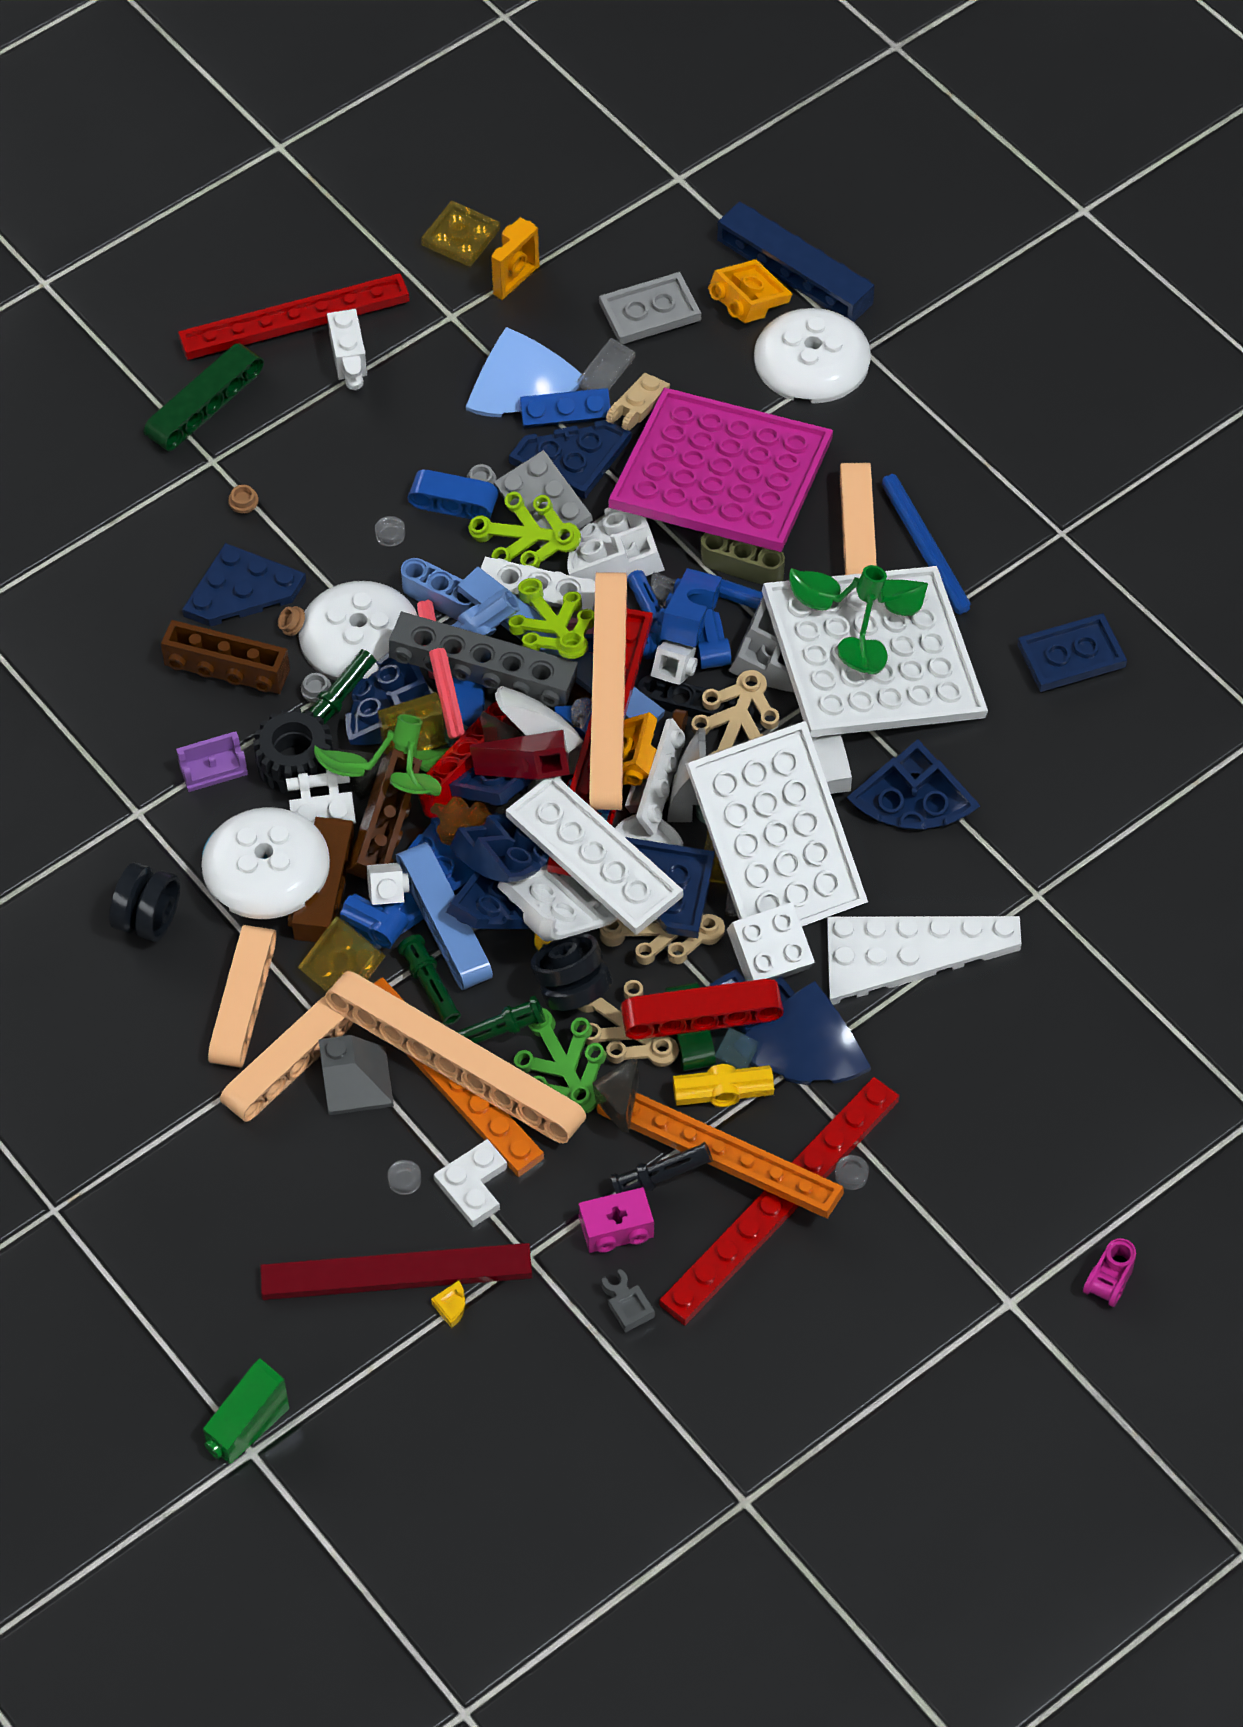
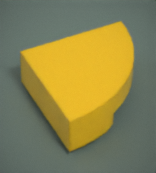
[431,1280,465,1328]

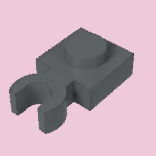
[602,1269,655,1333]

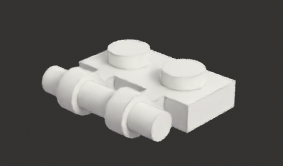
[286,770,356,824]

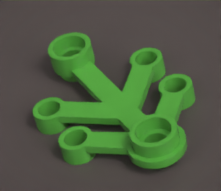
[514,1008,607,1113]

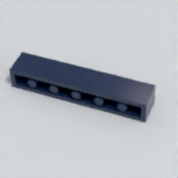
[717,201,874,322]

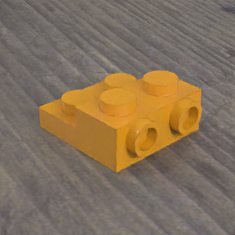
[491,217,539,300]
[708,259,792,323]
[623,712,657,786]

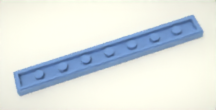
[457,566,665,722]

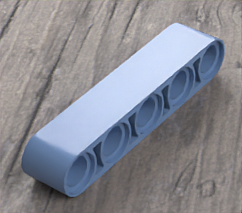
[396,842,493,990]

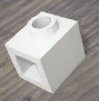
[651,640,698,685]
[367,863,409,905]

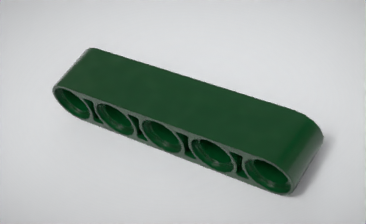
[144,343,264,451]

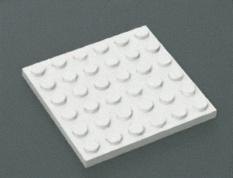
[762,566,988,737]

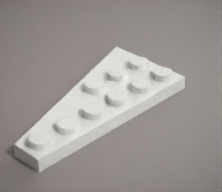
[827,916,1021,1005]

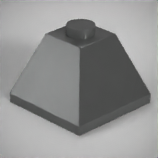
[319,1035,394,1115]

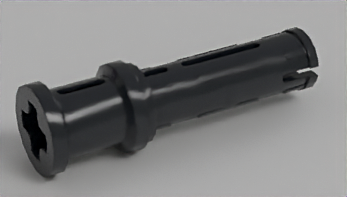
[611,1142,713,1194]

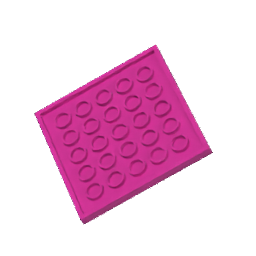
[608,387,833,552]

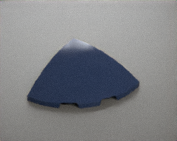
[345,652,445,745]
[847,739,980,830]
[450,814,550,883]
[734,981,871,1085]

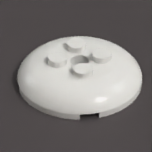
[754,308,871,403]
[299,581,418,681]
[202,807,330,919]

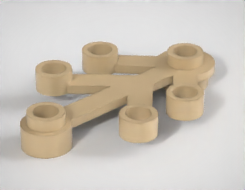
[691,670,779,755]
[600,914,725,965]
[578,980,679,1067]

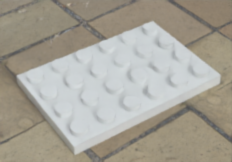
[685,721,868,926]

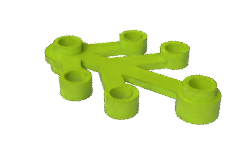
[468,492,581,568]
[508,578,594,659]

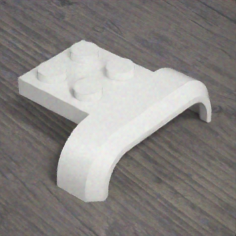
[497,865,618,941]

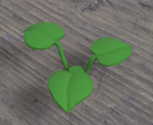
[314,714,449,796]

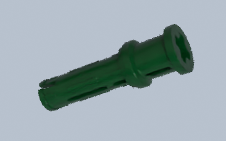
[303,649,377,724]
[397,934,461,1026]
[457,995,546,1044]

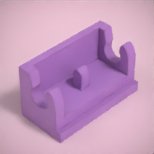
[176,731,248,792]

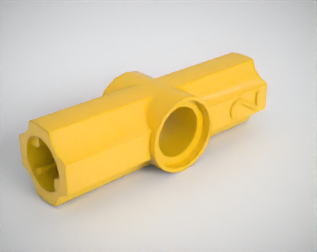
[673,1064,774,1107]

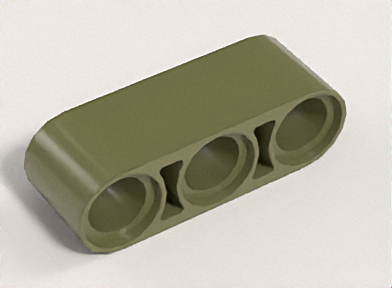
[701,533,785,585]

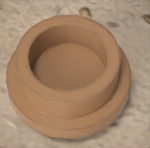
[228,485,259,513]
[278,606,305,636]

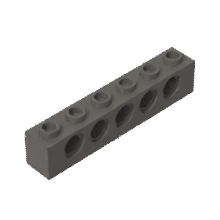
[389,611,578,707]

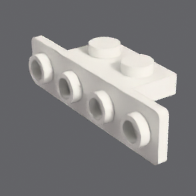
[625,718,685,835]

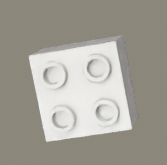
[727,902,815,981]

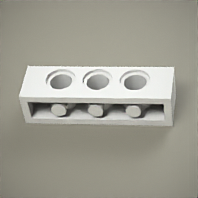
[481,557,595,618]

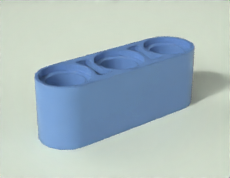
[401,558,475,621]

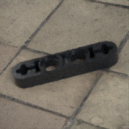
[638,675,754,729]

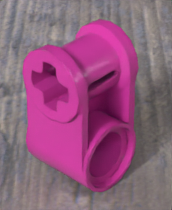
[1083,1238,1136,1307]

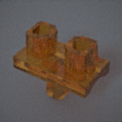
[430,796,491,846]

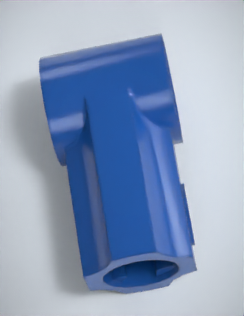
[697,609,732,669]
[340,894,409,949]

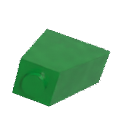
[203,1358,290,1465]

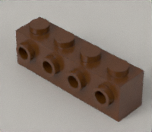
[161,620,290,694]
[346,749,422,881]

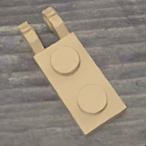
[606,373,670,431]

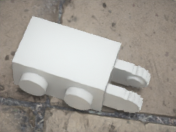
[327,309,367,390]

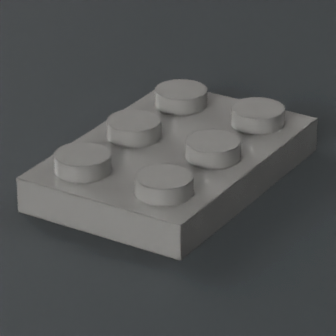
[599,272,701,345]
[494,450,593,548]

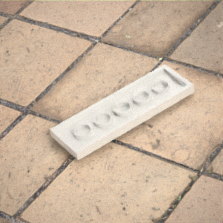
[506,777,684,935]

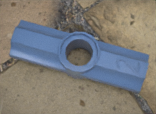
[450,588,520,654]

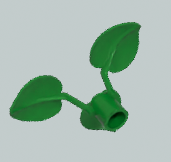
[789,565,928,674]

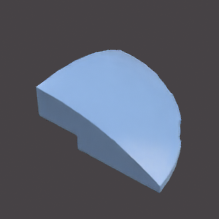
[466,327,585,418]

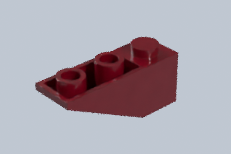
[470,730,570,780]

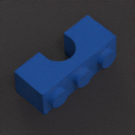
[657,568,722,647]

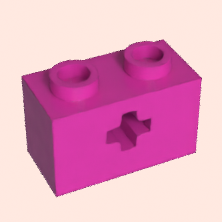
[579,1187,654,1253]

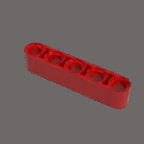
[418,701,522,818]
[620,979,784,1040]

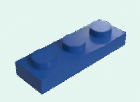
[520,388,610,428]

